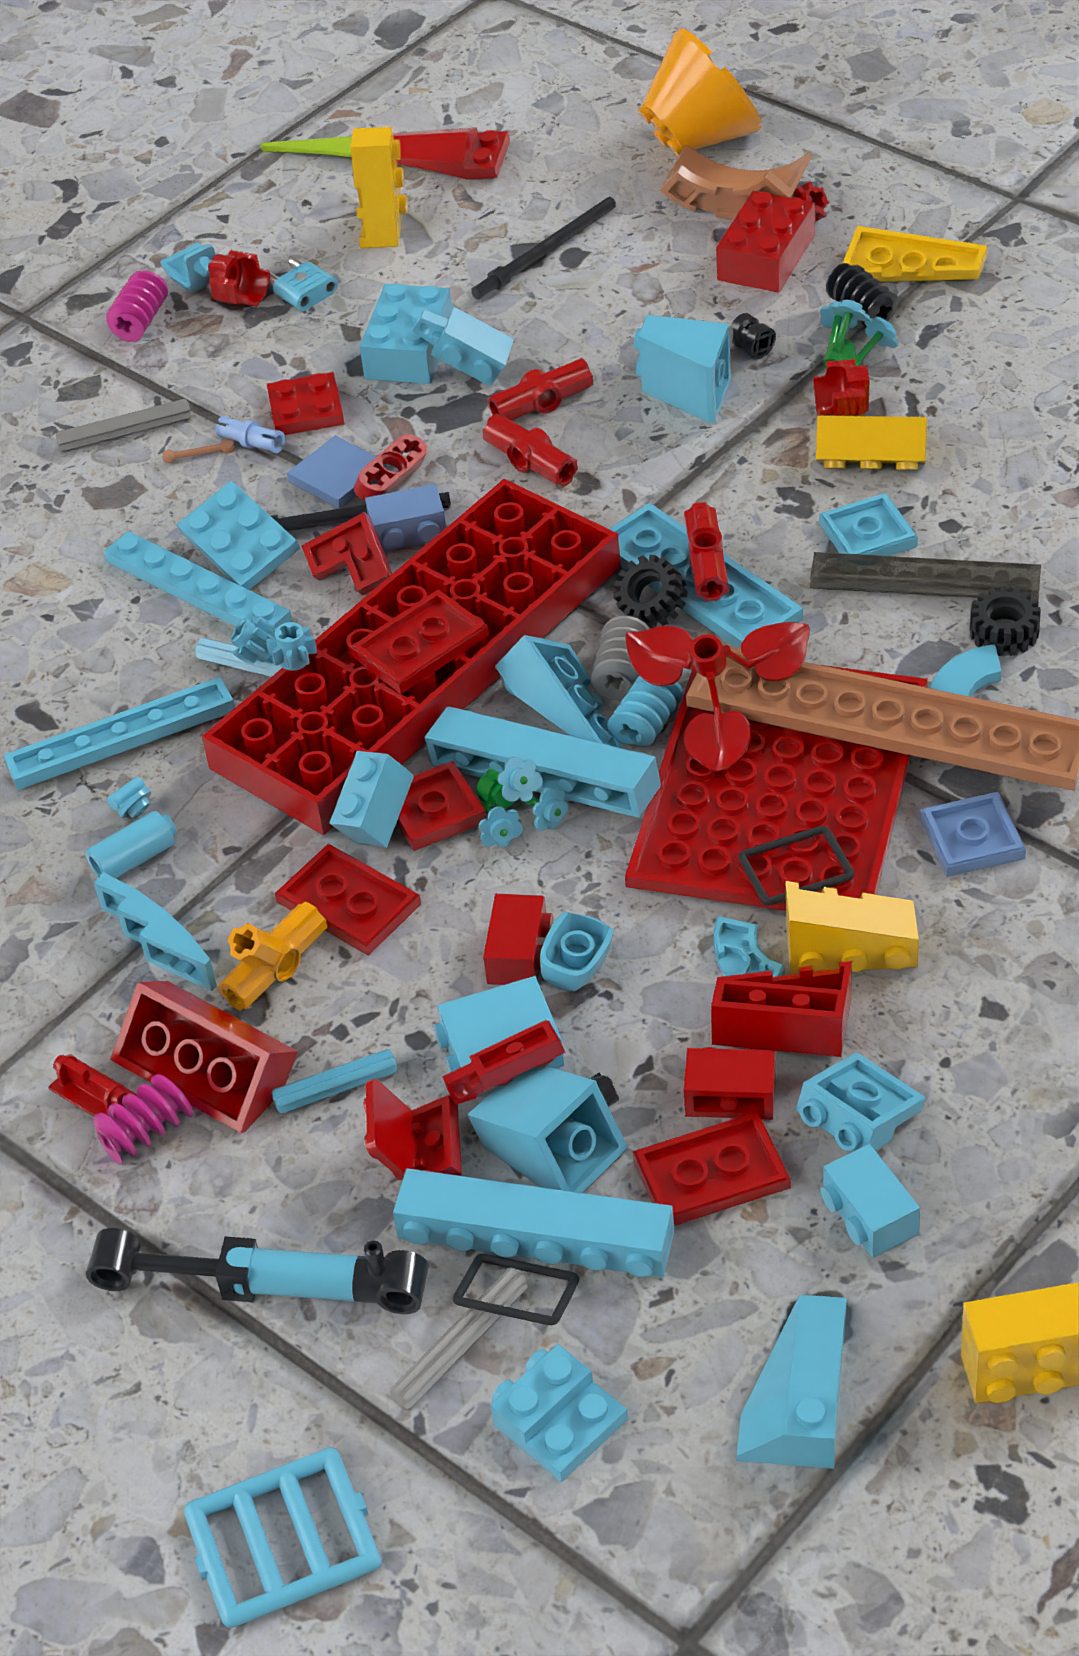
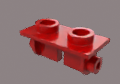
[48,1054,137,1117]

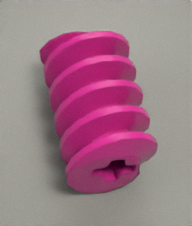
[106,270,168,342]
[93,1074,194,1165]

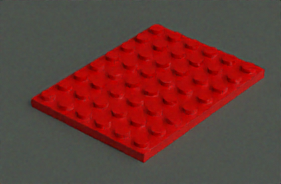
[625,664,928,911]

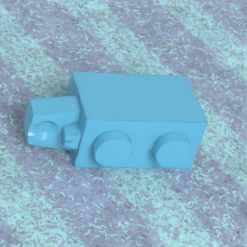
[413,307,514,387]

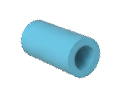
[85,810,177,878]

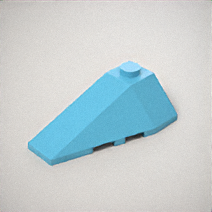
[737,1295,847,1469]

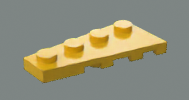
[843,226,988,282]

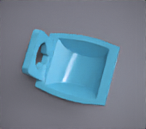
[160,242,216,292]

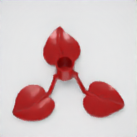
[625,622,810,772]

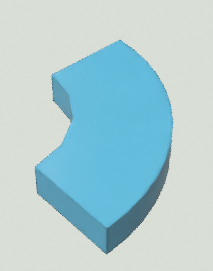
[930,644,1002,697]
[714,916,785,977]

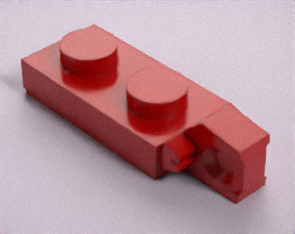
[442,1020,566,1105]

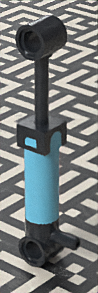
[86,1228,429,1314]

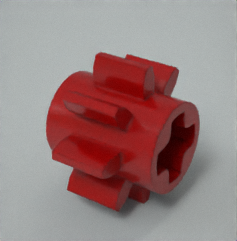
[792,181,830,221]

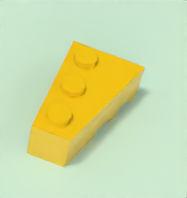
[350,127,408,248]
[785,881,919,975]

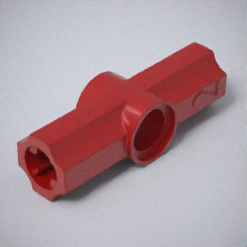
[487,358,594,420]
[482,413,578,487]
[684,502,729,602]

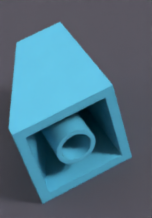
[634,315,731,423]
[467,1065,628,1193]

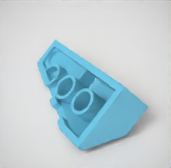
[495,635,623,749]

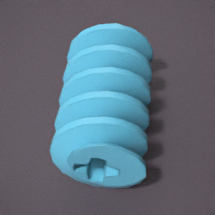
[607,676,684,746]

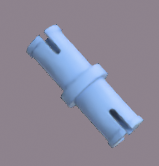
[215,416,285,453]

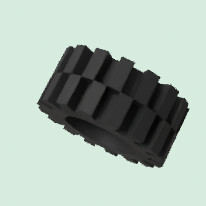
[613,555,688,629]
[970,586,1041,656]

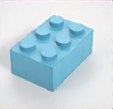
[359,283,452,384]

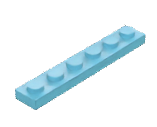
[104,531,292,637]
[3,676,235,790]

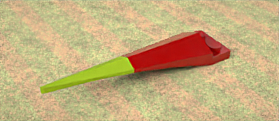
[260,127,510,180]

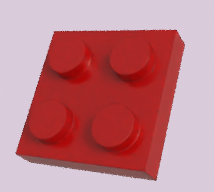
[266,372,345,435]
[396,760,487,851]

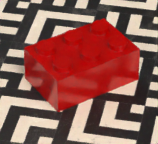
[716,191,815,293]

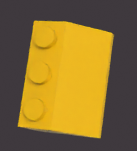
[816,416,927,470]

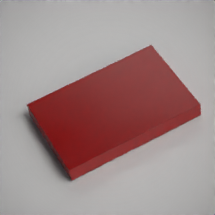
[350,589,489,694]
[275,843,421,956]
[632,1111,791,1226]

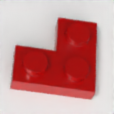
[301,512,392,595]

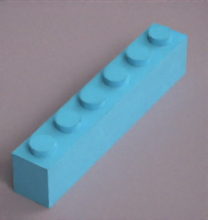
[425,706,661,818]
[393,1168,674,1277]

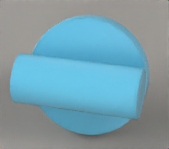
[107,777,152,819]

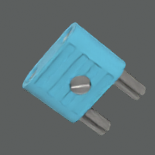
[269,257,338,311]

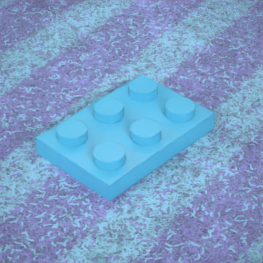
[176,480,300,590]

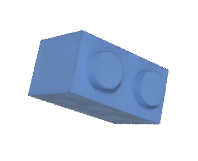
[365,484,446,551]

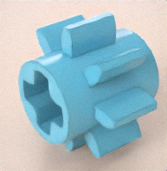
[230,617,275,664]
[266,622,317,670]

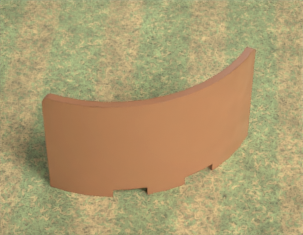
[659,146,812,219]

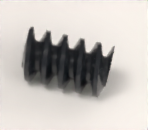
[826,263,899,327]

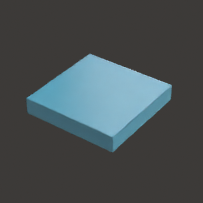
[819,493,918,568]

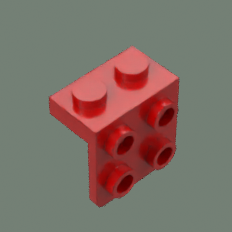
[363,1078,462,1181]

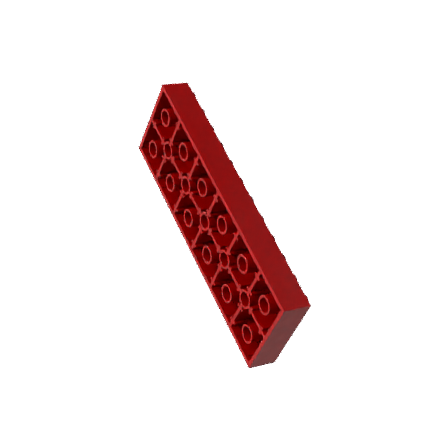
[201,479,621,836]

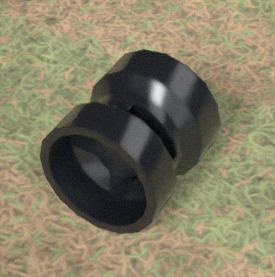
[730,313,776,359]

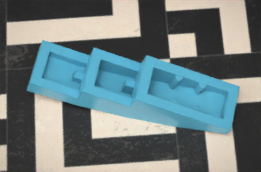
[94,872,217,991]

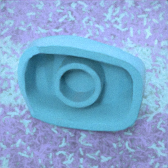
[540,911,614,992]

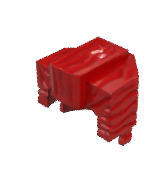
[208,250,271,307]
[813,359,870,416]

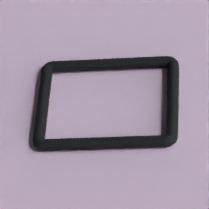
[738,826,855,906]
[453,1253,580,1326]

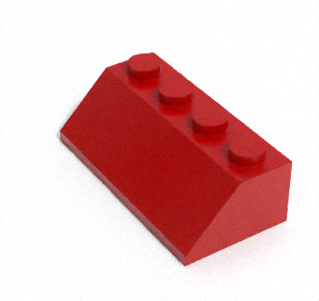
[110,981,298,1133]

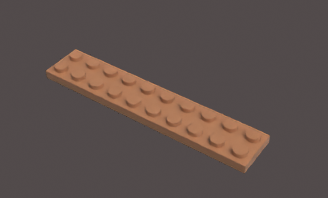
[686,644,1079,791]

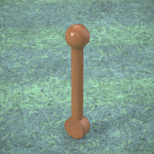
[162,439,235,463]

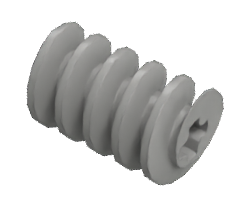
[591,616,649,700]

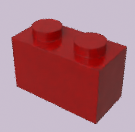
[483,893,553,985]
[683,1047,776,1120]

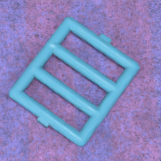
[184,1447,382,1628]

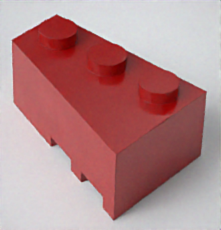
[711,961,852,1057]

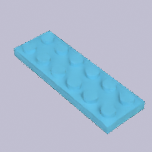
[609,503,803,648]

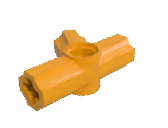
[218,902,327,1011]

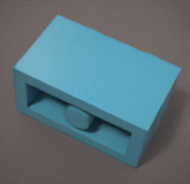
[330,751,414,848]
[820,1143,920,1258]

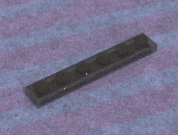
[810,552,1041,601]

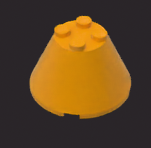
[638,28,762,157]

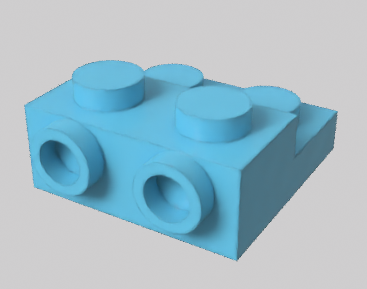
[796,1052,926,1151]
[490,1344,628,1482]

